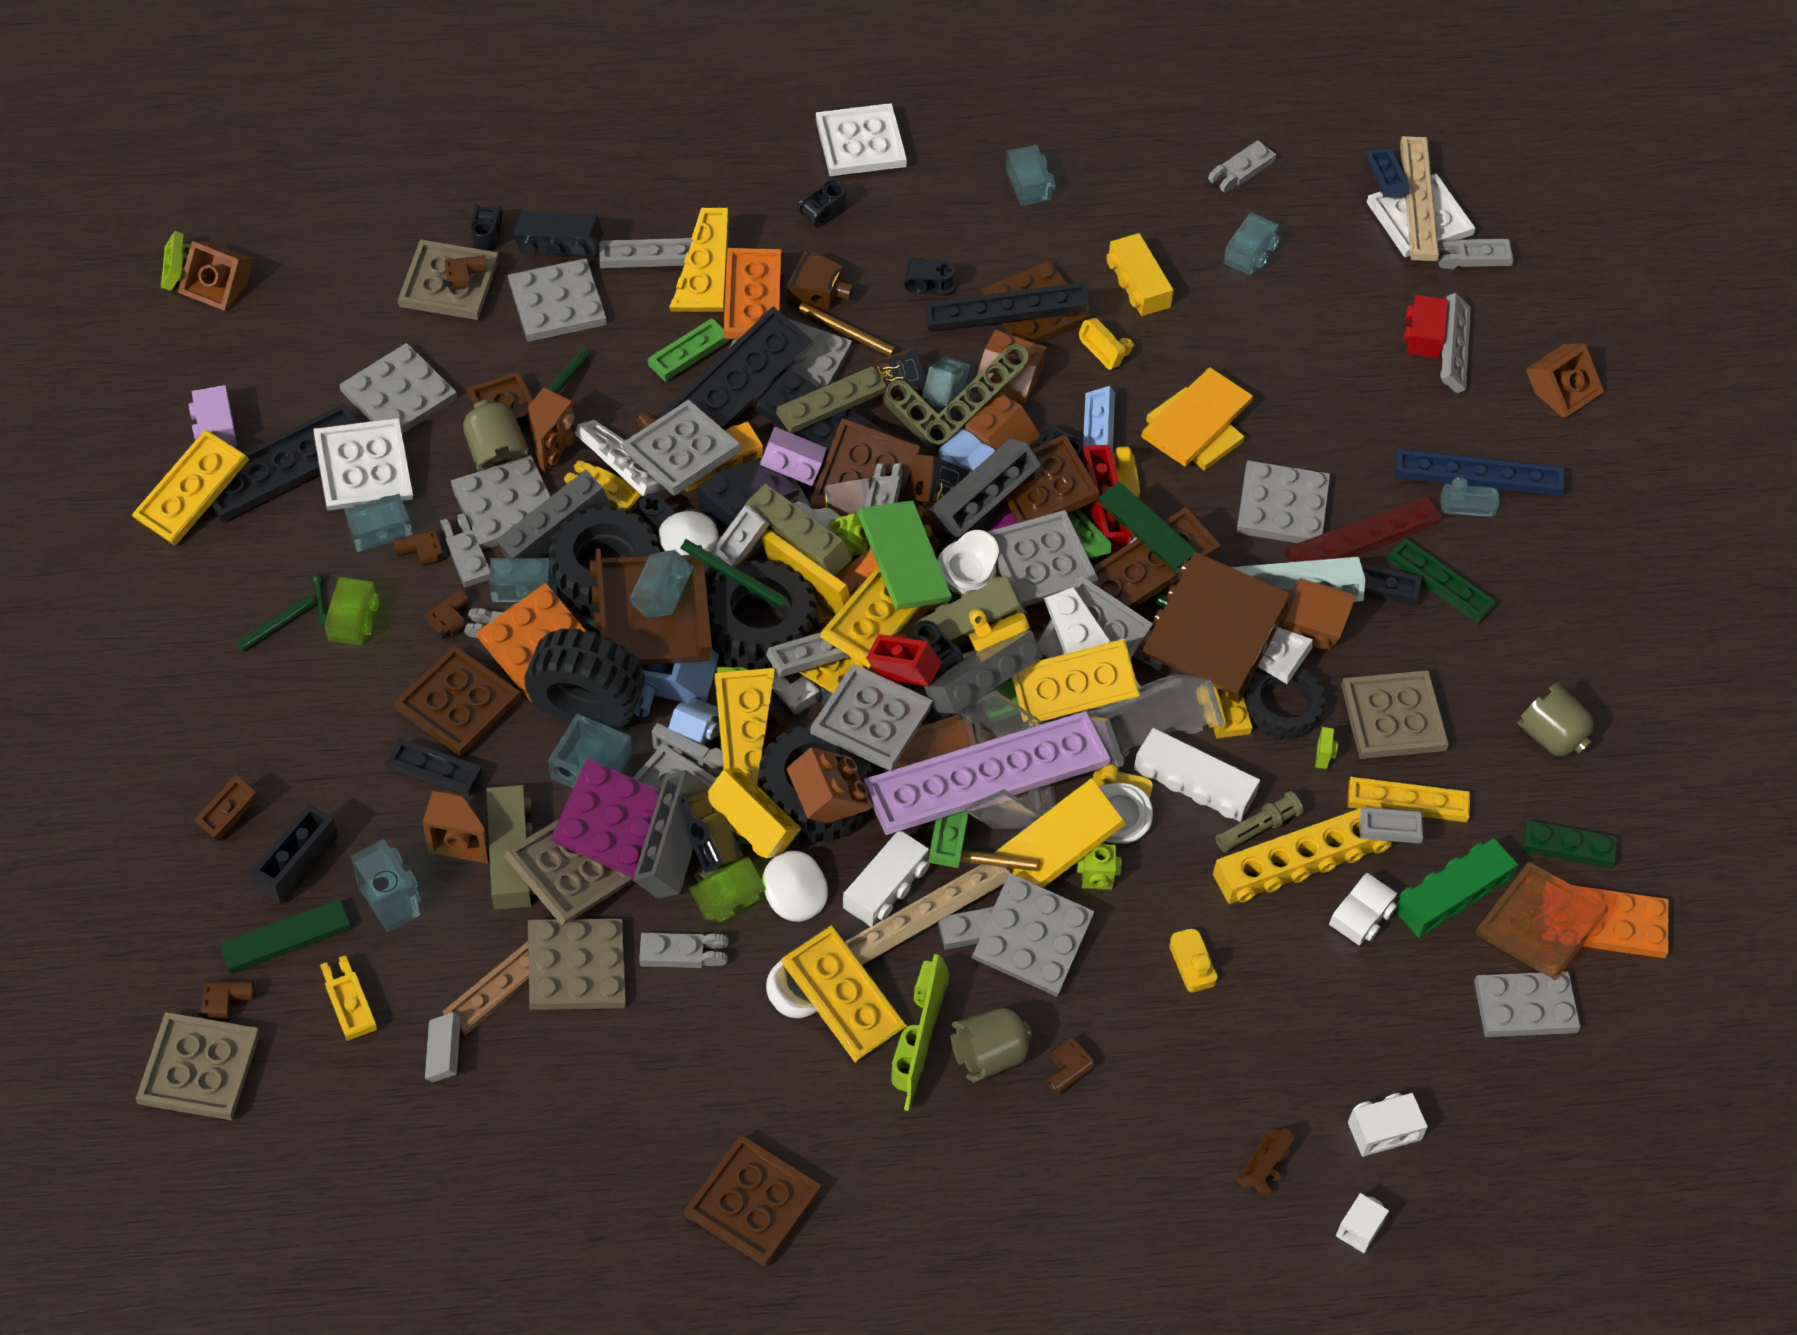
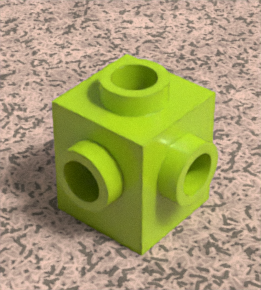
[827,514,870,557]
[1077,842,1121,890]

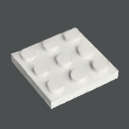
[816,103,907,176]
[1367,174,1475,257]
[314,418,413,511]

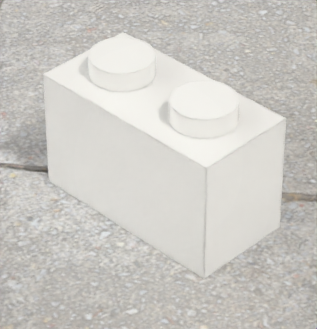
[1348,1093,1427,1157]

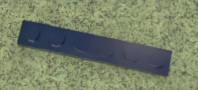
[1395,449,1564,496]

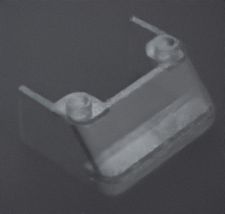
[1076,674,1224,767]
[957,690,1056,829]

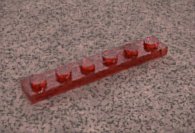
[1284,496,1442,562]

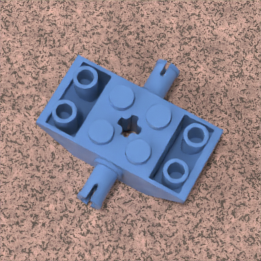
[633,649,719,717]

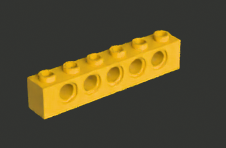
[1213,802,1392,904]

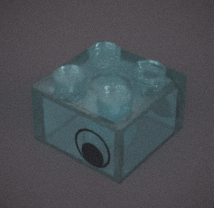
[548,714,632,788]
[350,839,421,933]

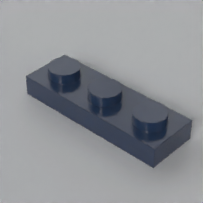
[1366,148,1409,198]

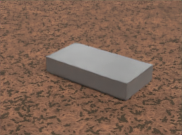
[1360,807,1423,843]
[425,1012,461,1083]

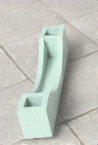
[1231,557,1365,602]

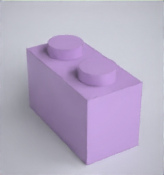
[188,385,237,446]
[760,427,827,486]

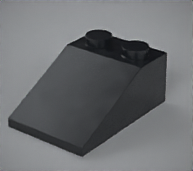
[698,458,799,531]

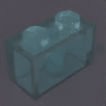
[1005,145,1055,206]
[1223,212,1280,276]
[922,356,970,407]
[344,493,412,552]
[629,550,693,619]
[489,558,551,602]

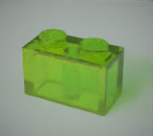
[324,577,379,646]
[689,857,766,922]

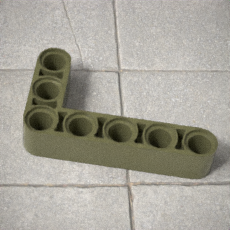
[884,344,1028,450]

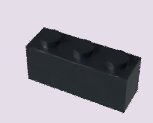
[513,211,603,256]
[250,804,338,904]

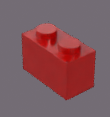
[1403,295,1447,358]
[866,634,942,687]

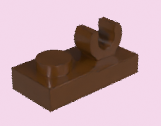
[194,774,260,842]
[1235,1128,1295,1194]

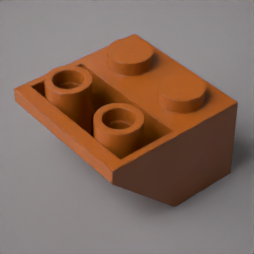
[528,388,576,474]
[786,747,873,823]

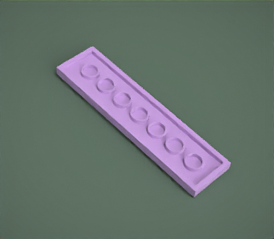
[863,711,1110,835]

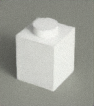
[1336,1193,1389,1253]

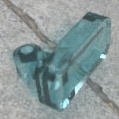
[1440,478,1499,516]

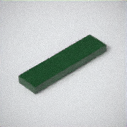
[1098,481,1197,574]
[1387,538,1497,625]
[219,899,351,974]

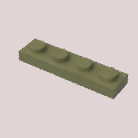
[776,366,887,433]

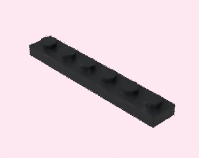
[926,282,1090,331]

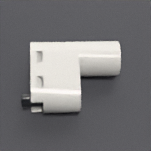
[772,672,822,714]

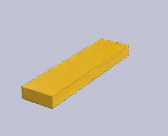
[1348,777,1470,822]

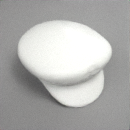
[658,511,719,573]
[937,530,999,595]
[1099,783,1153,844]
[762,851,828,922]
[766,960,817,1018]

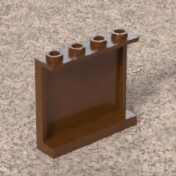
[590,545,712,665]
[1140,552,1291,703]

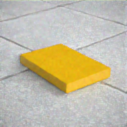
[1146,387,1245,471]

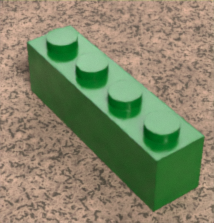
[1395,838,1518,939]

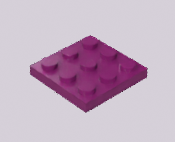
[550,758,660,879]

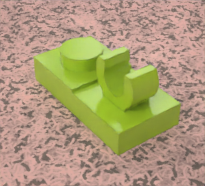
[161,231,191,291]

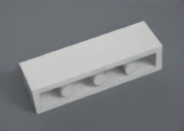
[1134,728,1260,822]

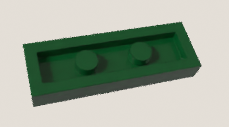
[1522,820,1617,868]

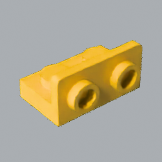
[1200,682,1252,739]

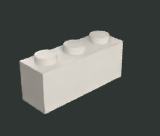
[843,831,930,927]

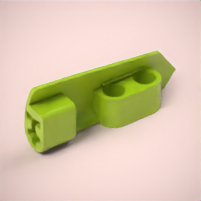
[891,954,949,1111]

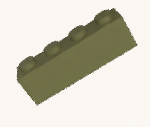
[745,483,852,576]
[903,575,1027,648]
[486,785,535,910]

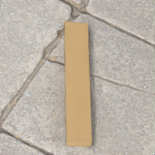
[1400,136,1439,261]
[845,865,1010,965]

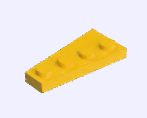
[669,208,729,312]
[715,668,775,785]

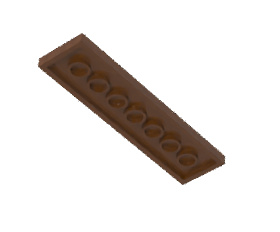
[1025,507,1221,661]

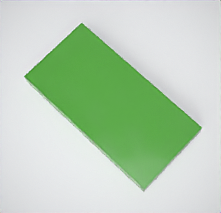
[857,500,952,610]

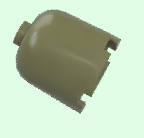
[463,400,529,471]
[1517,682,1594,757]
[950,1008,1032,1083]

